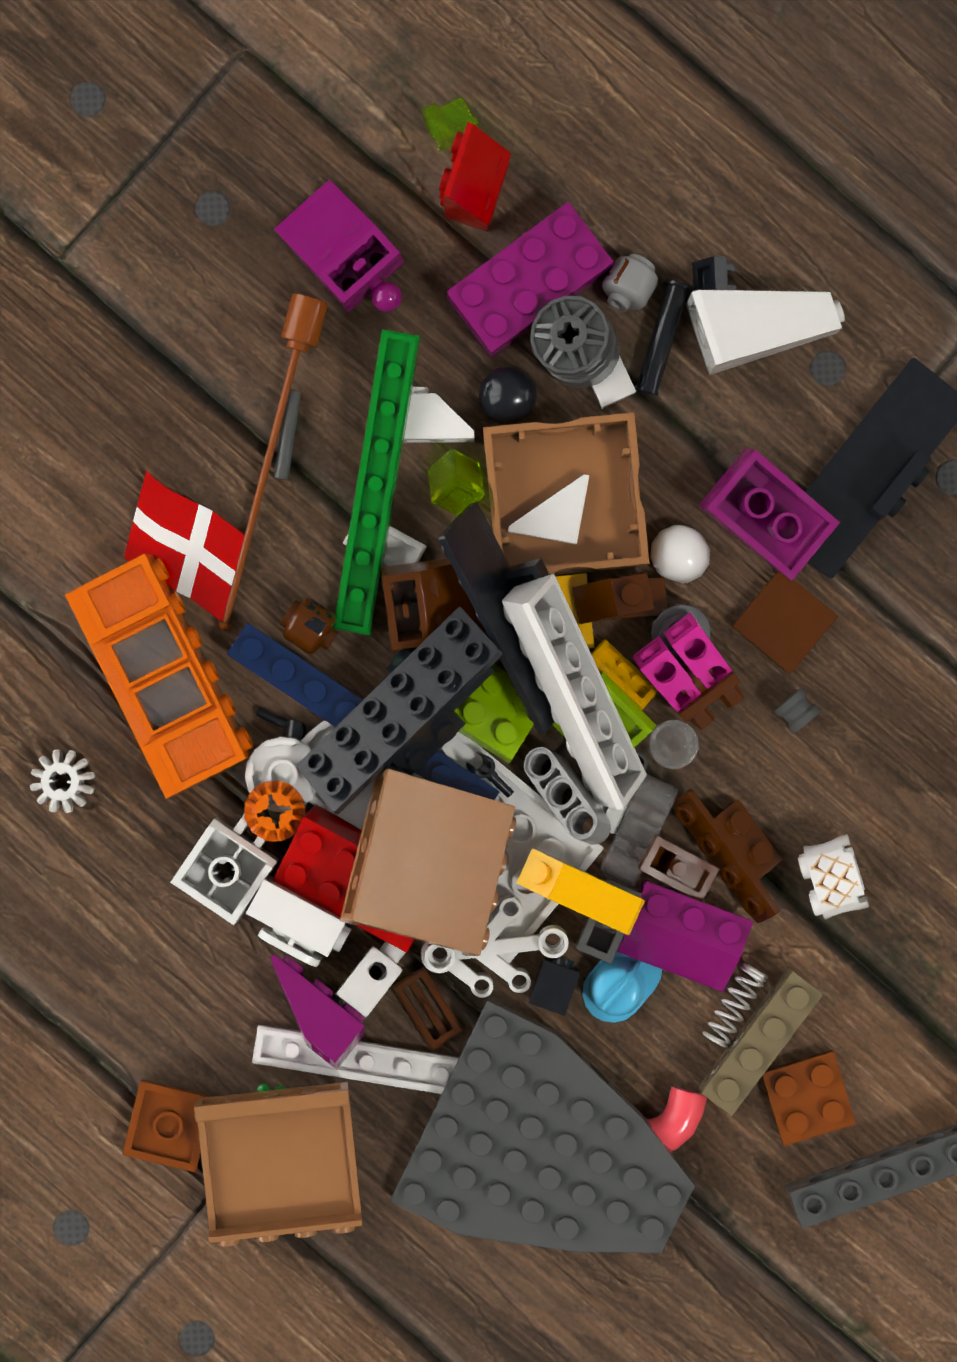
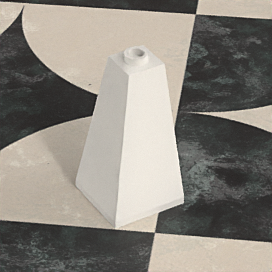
[686,290,845,375]

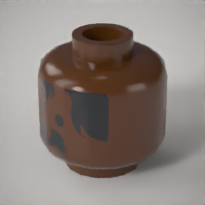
[280,598,339,654]

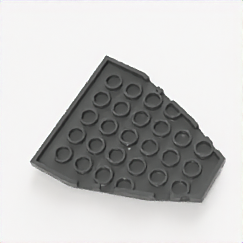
[390,998,695,1253]

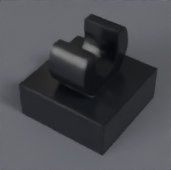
[692,256,737,291]

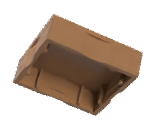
[483,412,650,575]

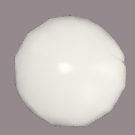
[650,525,710,584]

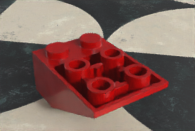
[439,122,511,232]

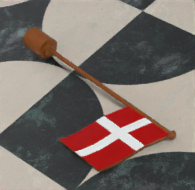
[124,294,328,631]

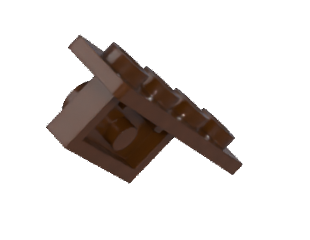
[670,789,783,923]

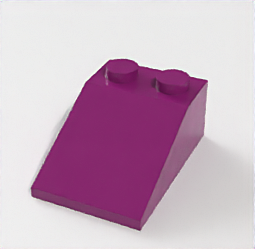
[698,448,840,581]

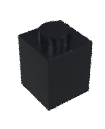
[528,956,580,1016]

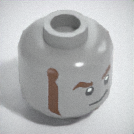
[602,254,658,312]

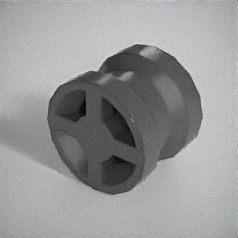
[773,687,821,734]

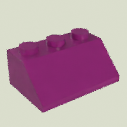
[617,881,754,992]

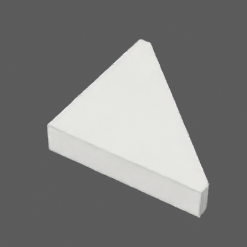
[508,474,589,545]

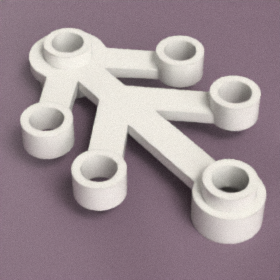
[421,895,569,998]

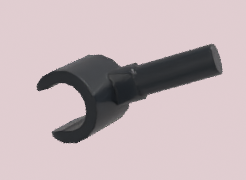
[256,707,306,741]
[466,751,514,798]

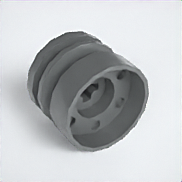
[530,296,620,388]

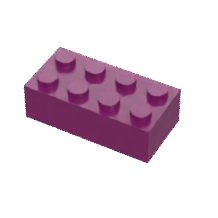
[446,201,614,359]

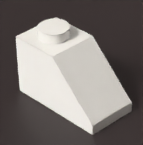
[403,387,474,443]

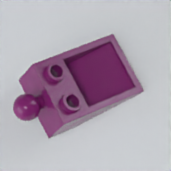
[274,179,404,313]

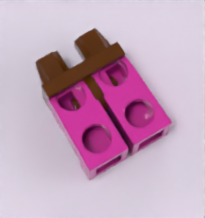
[632,612,744,730]

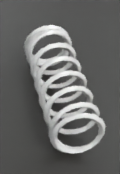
[702,963,768,1048]

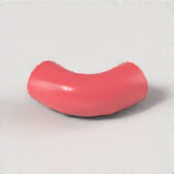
[646,1086,707,1151]

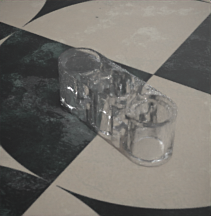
[598,774,678,888]

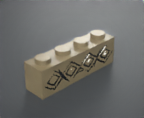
[698,967,823,1116]

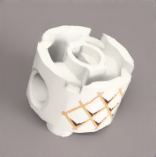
[798,834,869,920]

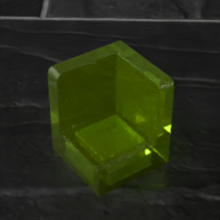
[422,97,479,151]
[428,448,485,516]

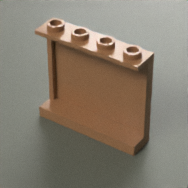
[340,769,516,956]
[194,1082,362,1247]

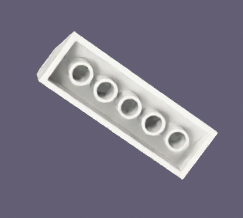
[502,573,647,810]

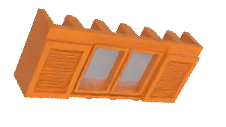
[65,554,253,799]

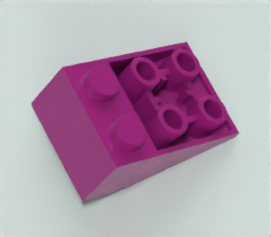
[270,954,365,1070]

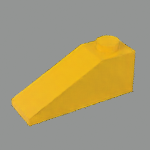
[517,848,645,935]

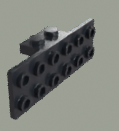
[805,358,957,578]
[439,502,555,734]
[297,607,502,814]

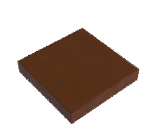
[731,571,838,674]

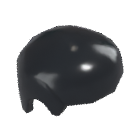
[479,366,537,425]

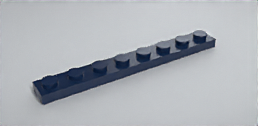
[227,623,500,800]

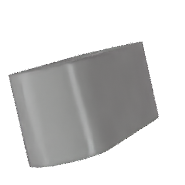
[524,747,611,845]

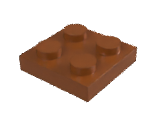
[762,1050,856,1146]
[122,1079,214,1173]

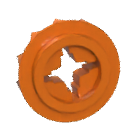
[244,780,305,842]

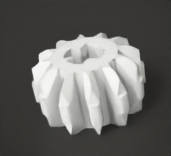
[30,749,95,813]

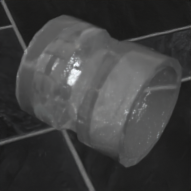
[646,720,699,769]

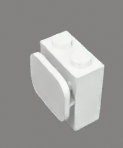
[246,875,351,967]

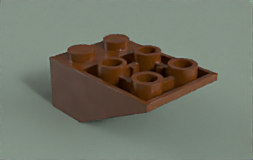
[382,558,485,650]

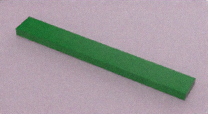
[333,329,421,636]

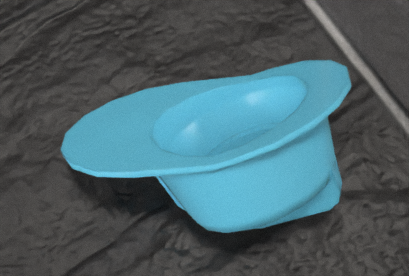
[582,952,662,1023]

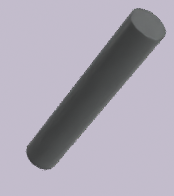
[273,391,301,480]

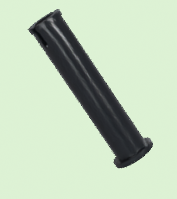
[635,280,693,396]

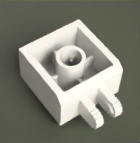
[170,813,280,925]

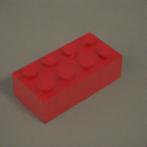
[273,804,416,953]

